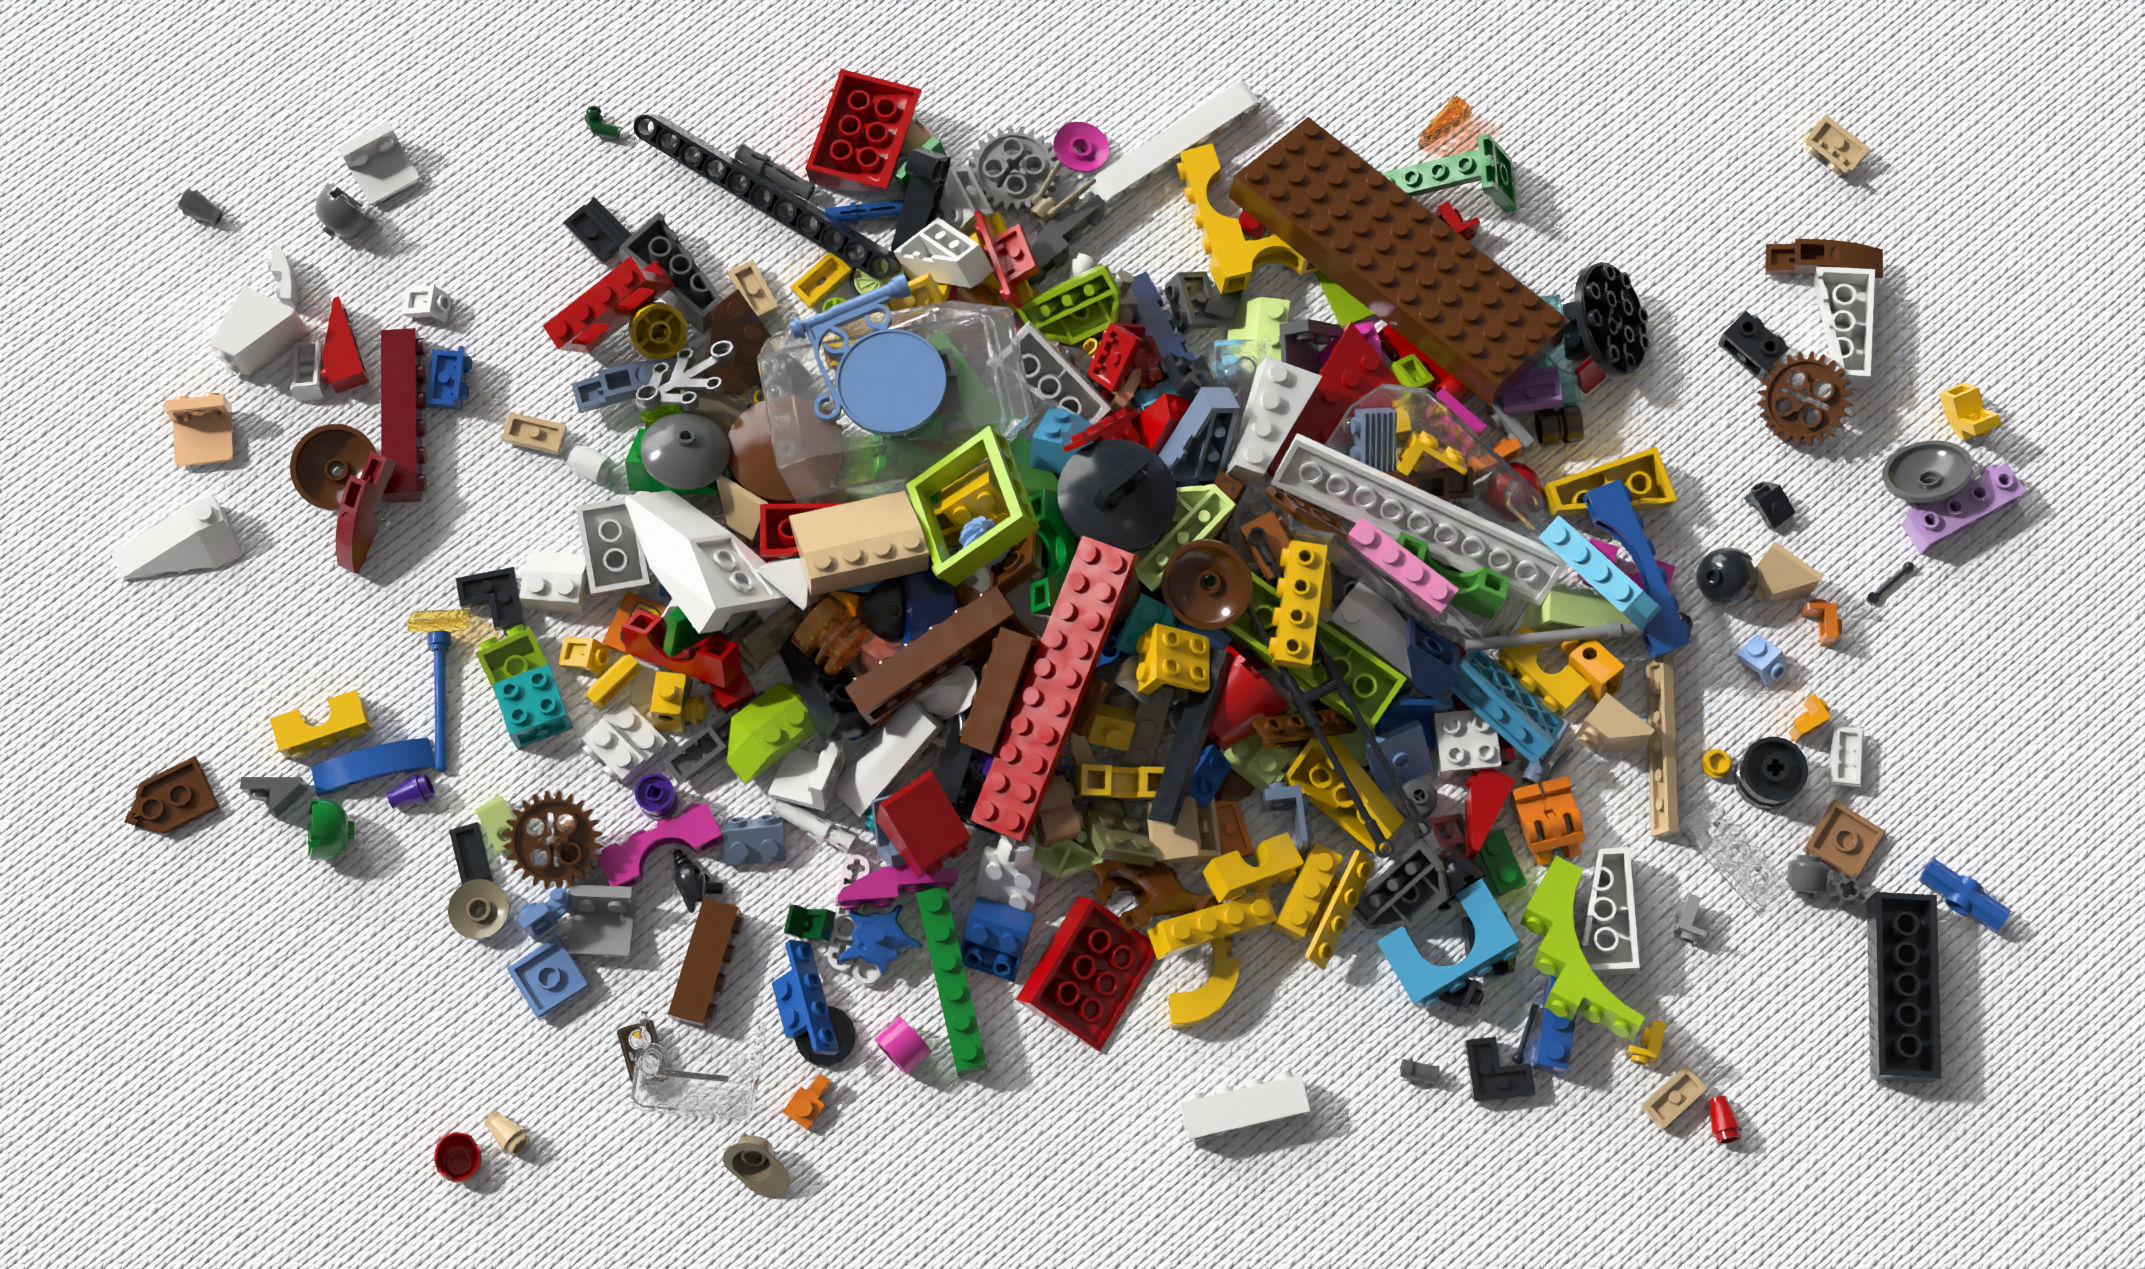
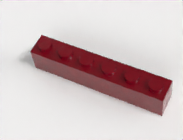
[381,328,427,503]

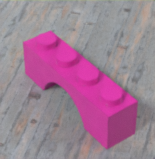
[598,803,723,887]

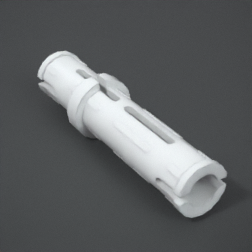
[770,799,857,854]

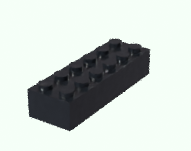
[1867,892,1942,1084]

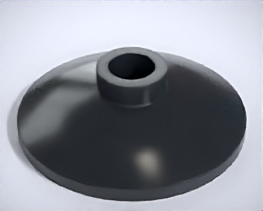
[862,581,923,641]

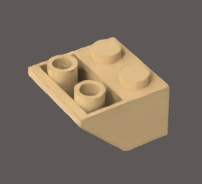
[1145,796,1222,864]

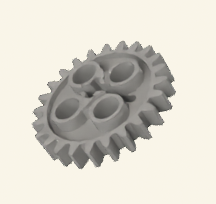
[969,126,1060,215]

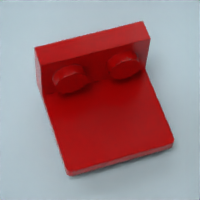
[1086,323,1146,392]

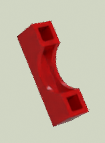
[621,609,742,689]

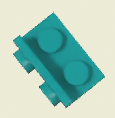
[1114,593,1178,657]

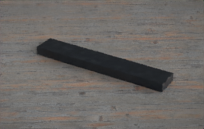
[1148,648,1233,827]

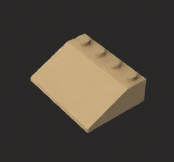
[789,491,929,596]

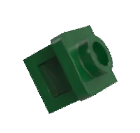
[784,905,836,942]

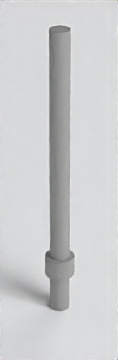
[1464,621,1645,652]

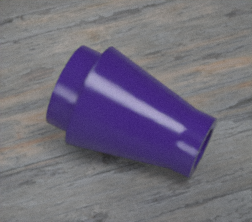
[387,774,435,809]

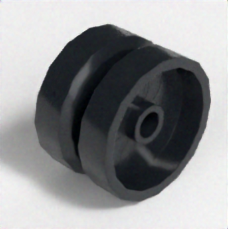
[1734,736,1809,811]

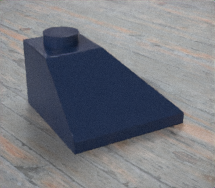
[1407,616,1460,701]

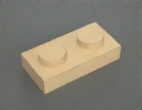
[727,259,779,320]
[502,412,567,455]
[1640,1065,1708,1131]

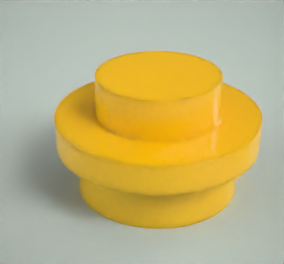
[685,695,709,725]
[1701,749,1732,779]

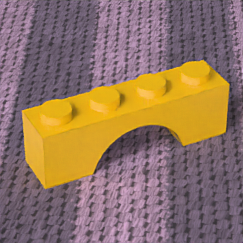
[1176,143,1246,259]
[1209,234,1320,294]
[1147,891,1277,960]

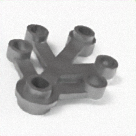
[635,340,736,411]

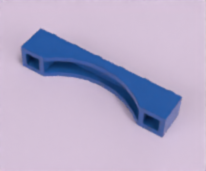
[1583,479,1691,660]

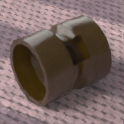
[1535,404,1584,447]

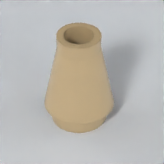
[484,1111,530,1156]

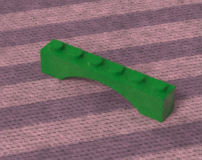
[916,886,987,1076]

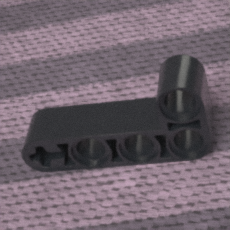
[891,147,951,254]

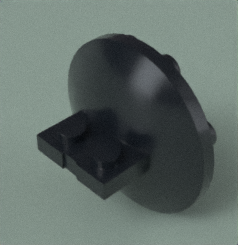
[1563,262,1650,377]
[1057,439,1177,553]

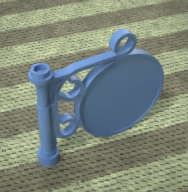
[789,273,947,436]

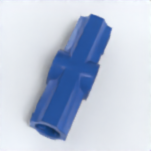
[1918,858,2011,933]

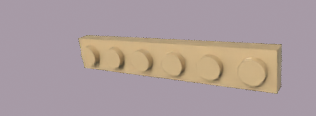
[1646,656,1680,838]

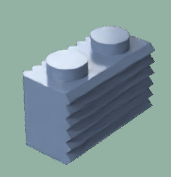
[1350,407,1397,472]

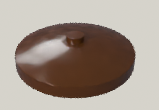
[727,397,844,504]

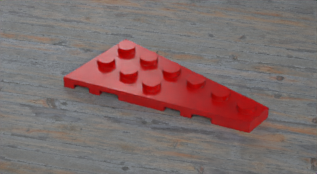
[1266,321,1405,492]

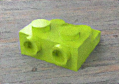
[475,624,556,695]

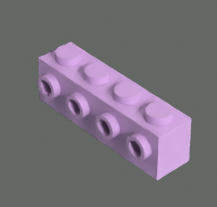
[1901,463,2026,554]

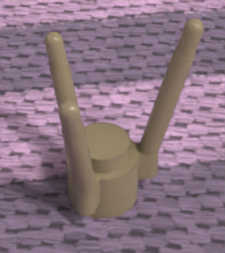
[1030,161,1096,227]

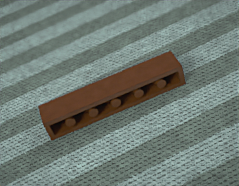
[845,586,1022,726]

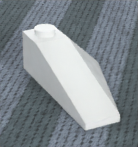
[111,495,244,580]
[1329,581,1413,684]

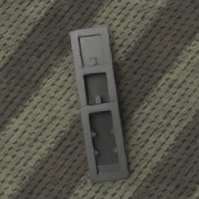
[662,691,765,785]

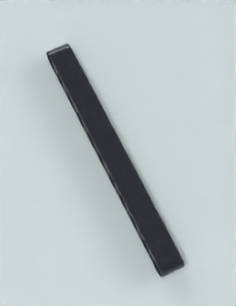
[633,114,902,280]

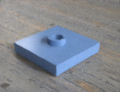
[1363,719,1434,793]
[506,935,591,1020]

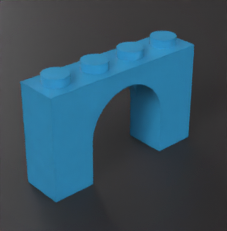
[1377,879,1523,1009]

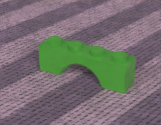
[1382,532,1510,620]

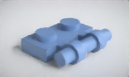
[517,888,573,940]

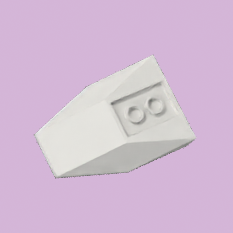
[624,490,796,634]

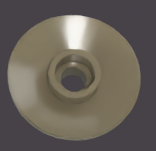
[448,879,509,940]

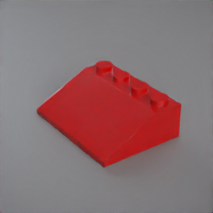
[805,69,922,191]
[1016,896,1156,1052]

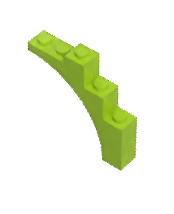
[1520,855,1645,1042]

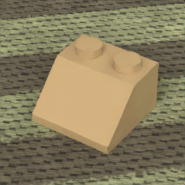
[1576,693,1655,753]

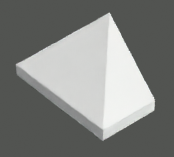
[758,558,819,610]

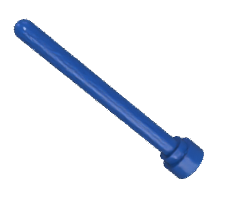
[427,631,452,773]

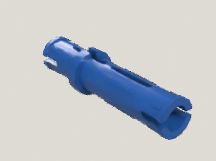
[825,199,904,225]

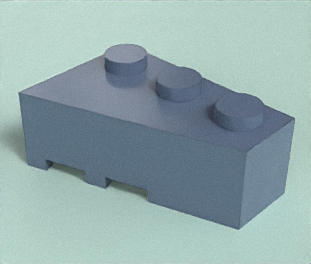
[1158,387,1240,481]

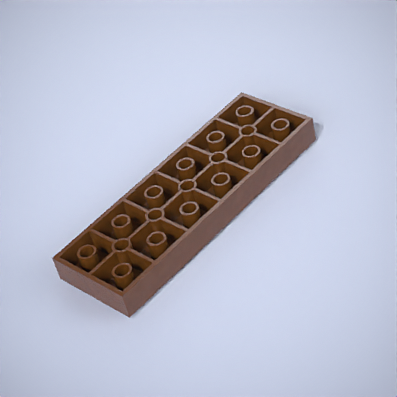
[1229,117,1570,405]

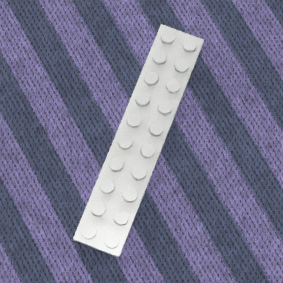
[1271,433,1567,607]

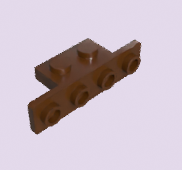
[1252,709,1357,750]

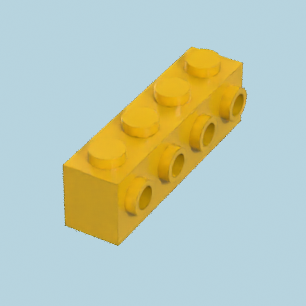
[1268,540,1328,670]

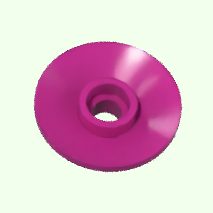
[1053,122,1109,173]

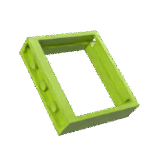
[906,426,1040,586]

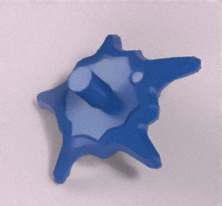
[838,904,922,975]

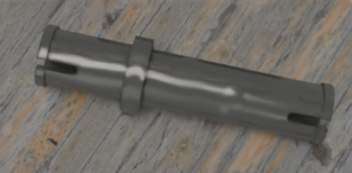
[734,143,816,201]

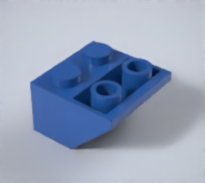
[960,896,1036,982]

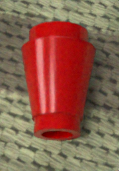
[1709,1096,1742,1144]

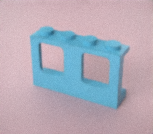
[1538,515,1662,630]

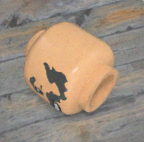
[901,118,934,158]

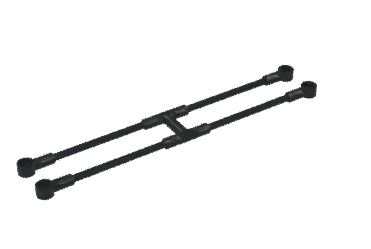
[1246,527,1432,859]

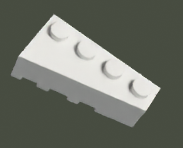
[1581,847,1640,976]

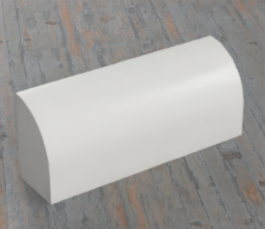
[834,697,945,817]

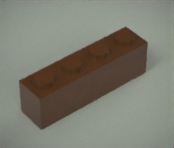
[960,627,1041,755]
[668,898,744,1029]

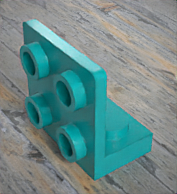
[493,664,573,749]

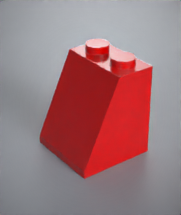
[1131,393,1191,455]
[876,770,971,879]

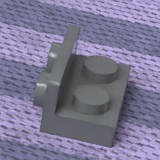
[1165,271,1222,336]

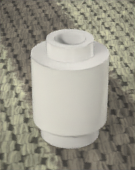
[567,445,613,483]

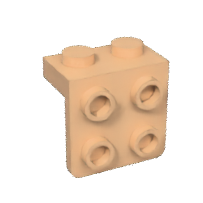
[165,392,234,467]

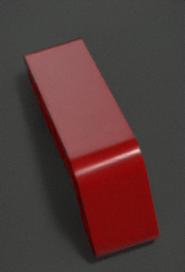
[1377,324,1473,405]

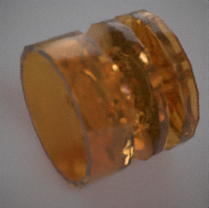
[791,595,872,676]

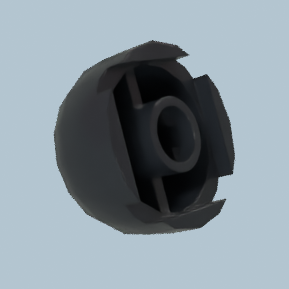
[1696,547,1759,606]
[1437,854,1487,913]

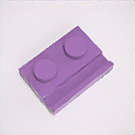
[1502,366,1563,414]

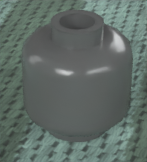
[1397,779,1438,820]
[1787,854,1828,899]

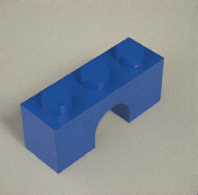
[1532,975,1577,1075]

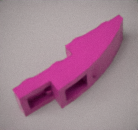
[834,864,958,910]

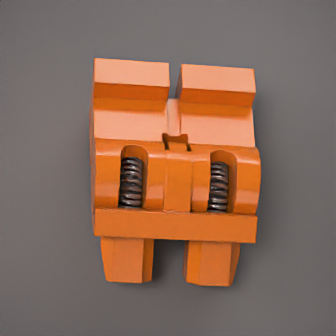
[1510,776,1586,866]

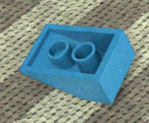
[1029,407,1094,474]

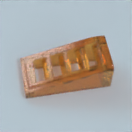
[1418,95,1473,150]

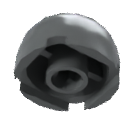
[315,183,374,238]

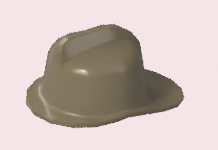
[723,1133,790,1197]

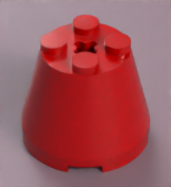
[1183,644,1291,752]

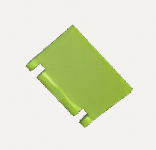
[1314,271,1375,329]

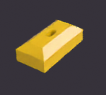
[790,252,852,310]
[586,654,643,711]

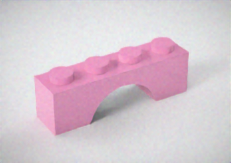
[1341,516,1459,619]

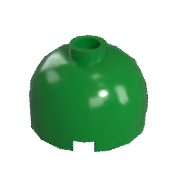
[308,800,355,860]

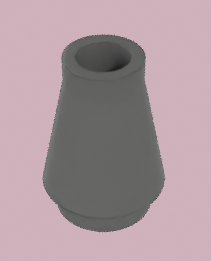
[178,189,224,226]

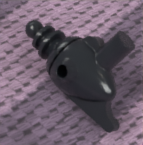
[673,849,723,913]

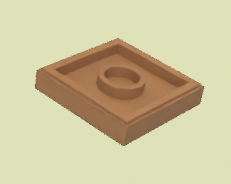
[1802,800,1886,881]

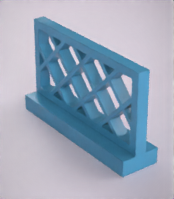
[1449,650,1564,764]

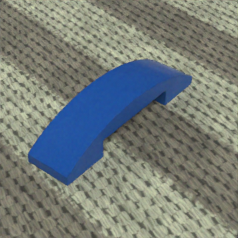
[311,738,435,797]

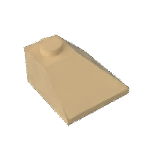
[716,475,768,549]
[1752,541,1824,603]

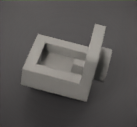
[1673,894,1709,945]

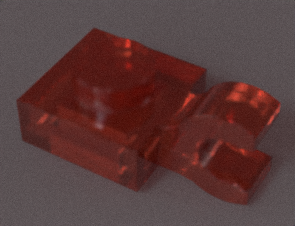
[1131,335,1163,389]

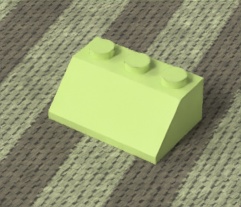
[1223,297,1290,390]

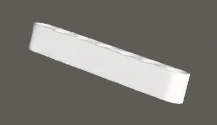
[1089,81,1262,209]

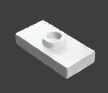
[1829,726,1864,789]

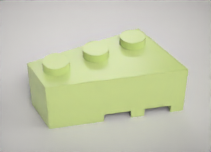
[1523,584,1630,642]

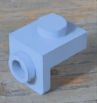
[1736,635,1787,687]

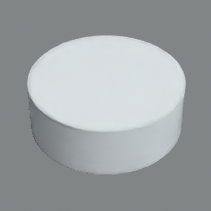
[852,958,883,987]

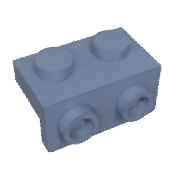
[722,814,787,866]

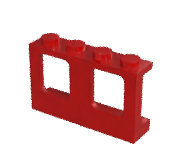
[543,256,674,353]

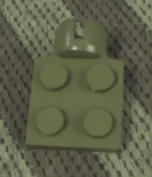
[1083,797,1157,867]

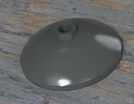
[641,413,730,489]
[1882,440,1973,503]

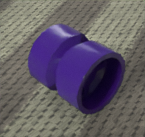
[635,773,679,821]

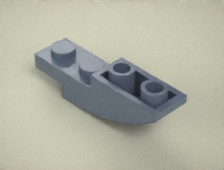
[571,358,677,414]

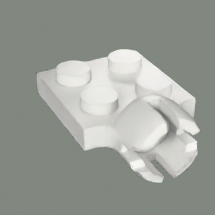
[973,834,1044,913]

